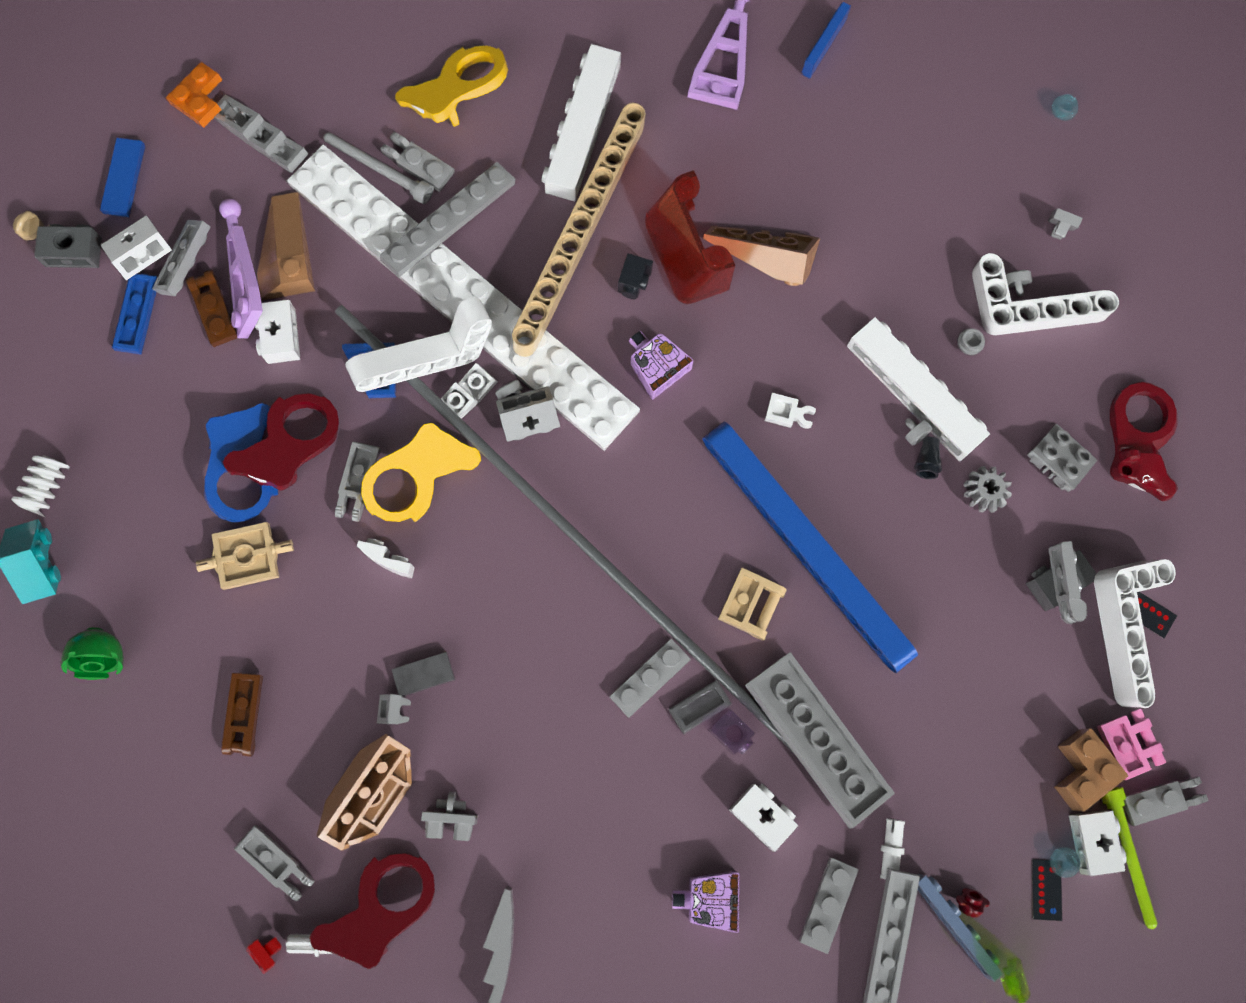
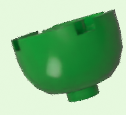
[61,627,124,680]

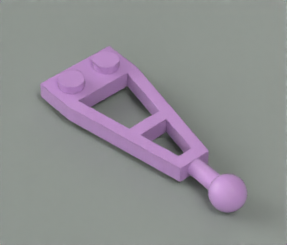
[688,0,749,110]
[219,199,263,339]

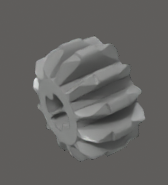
[963,466,1012,513]

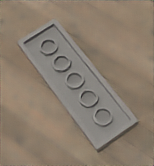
[745,652,895,829]

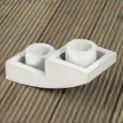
[441,363,498,418]
[357,538,414,578]

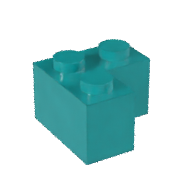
[0,519,61,604]

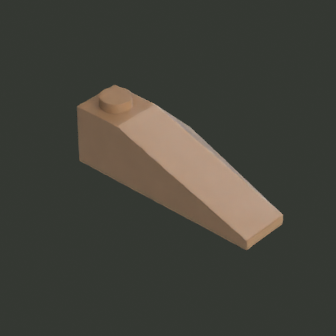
[257,192,315,301]
[703,226,820,286]

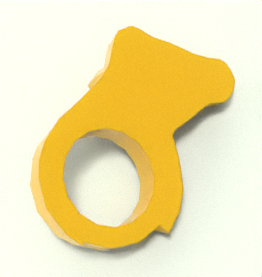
[395,46,508,127]
[361,423,481,522]

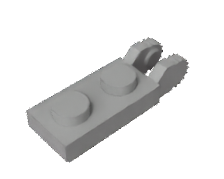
[381,132,455,192]
[335,441,381,522]
[1048,541,1088,624]
[1124,776,1209,826]
[234,825,315,901]

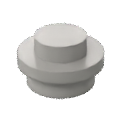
[957,328,985,355]

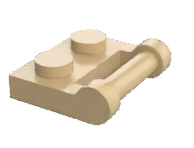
[718,568,787,641]

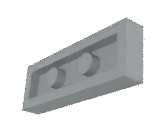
[152,220,210,296]
[609,639,691,718]
[799,857,859,954]

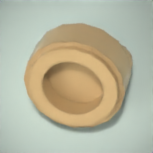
[13,211,43,241]

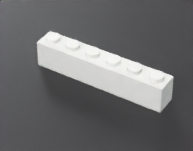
[542,44,621,202]
[847,317,990,462]

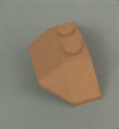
[316,734,412,851]

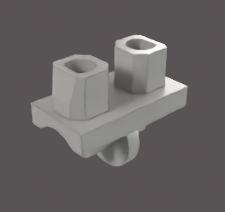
[421,791,478,841]

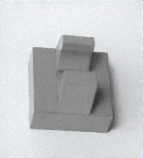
[1048,208,1083,240]
[377,694,411,724]

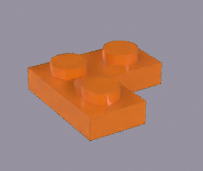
[165,62,222,128]

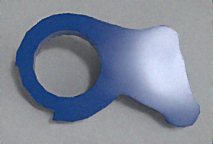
[204,403,278,522]

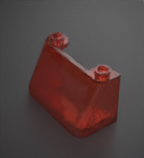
[645,170,736,304]

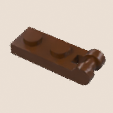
[186,269,237,348]
[221,673,263,757]

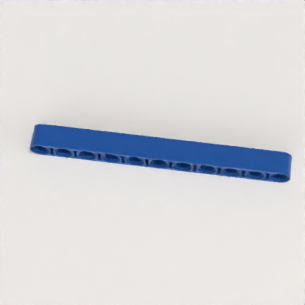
[702,421,918,673]

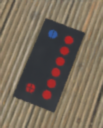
[1137,592,1177,638]
[1032,859,1062,921]

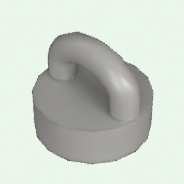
[1006,270,1032,297]
[495,380,523,400]
[905,418,932,445]

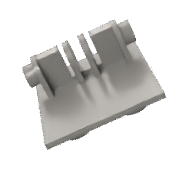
[1027,423,1097,492]

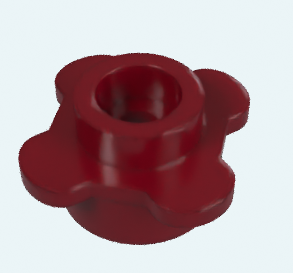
[956,888,990,917]

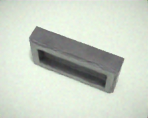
[391,652,455,697]
[668,680,732,734]

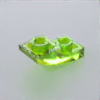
[1001,958,1031,1003]

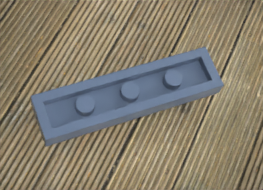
[918,874,1003,982]

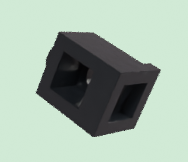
[618,253,653,299]

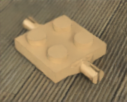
[196,522,294,590]

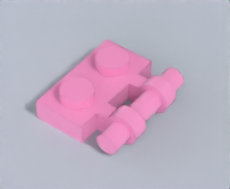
[1097,708,1166,780]

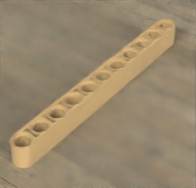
[512,103,646,357]

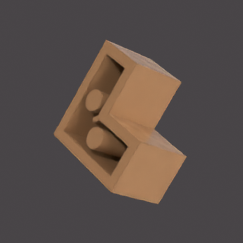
[1054,728,1129,811]

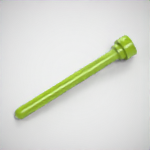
[1101,787,1157,929]

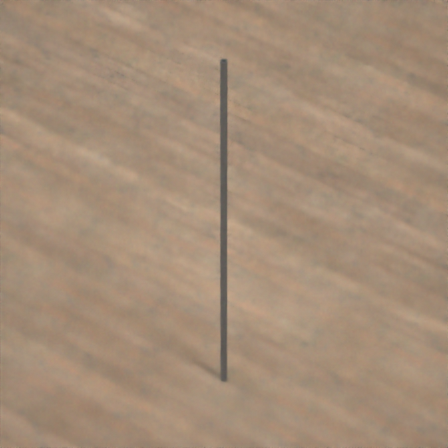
[335,305,794,753]

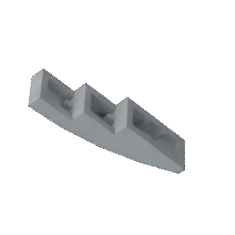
[214,94,308,173]
[483,887,514,1003]

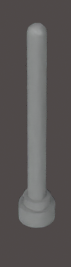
[324,133,434,205]

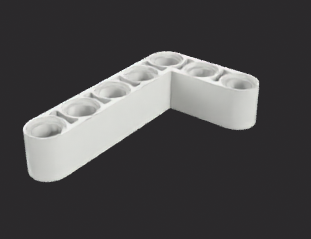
[972,253,1119,335]
[345,297,492,392]
[1094,559,1175,708]

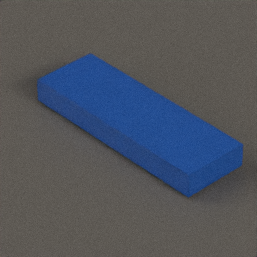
[802,2,851,79]
[100,138,145,217]
[112,273,158,355]

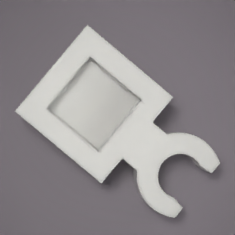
[765,393,816,429]

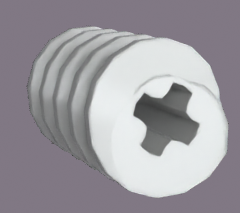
[11,455,70,517]

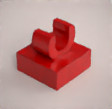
[246,937,282,974]

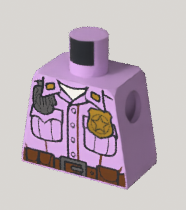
[629,331,693,400]
[672,871,739,932]

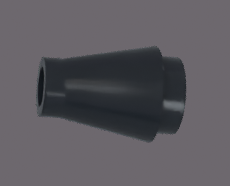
[914,437,942,479]

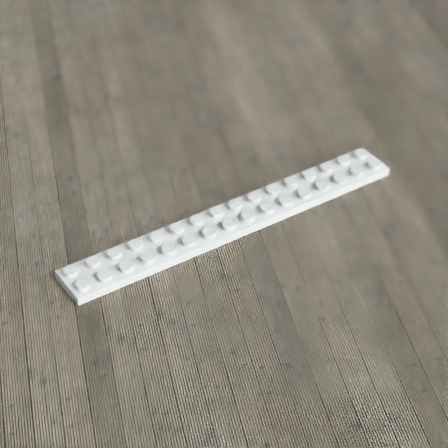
[287,145,640,451]

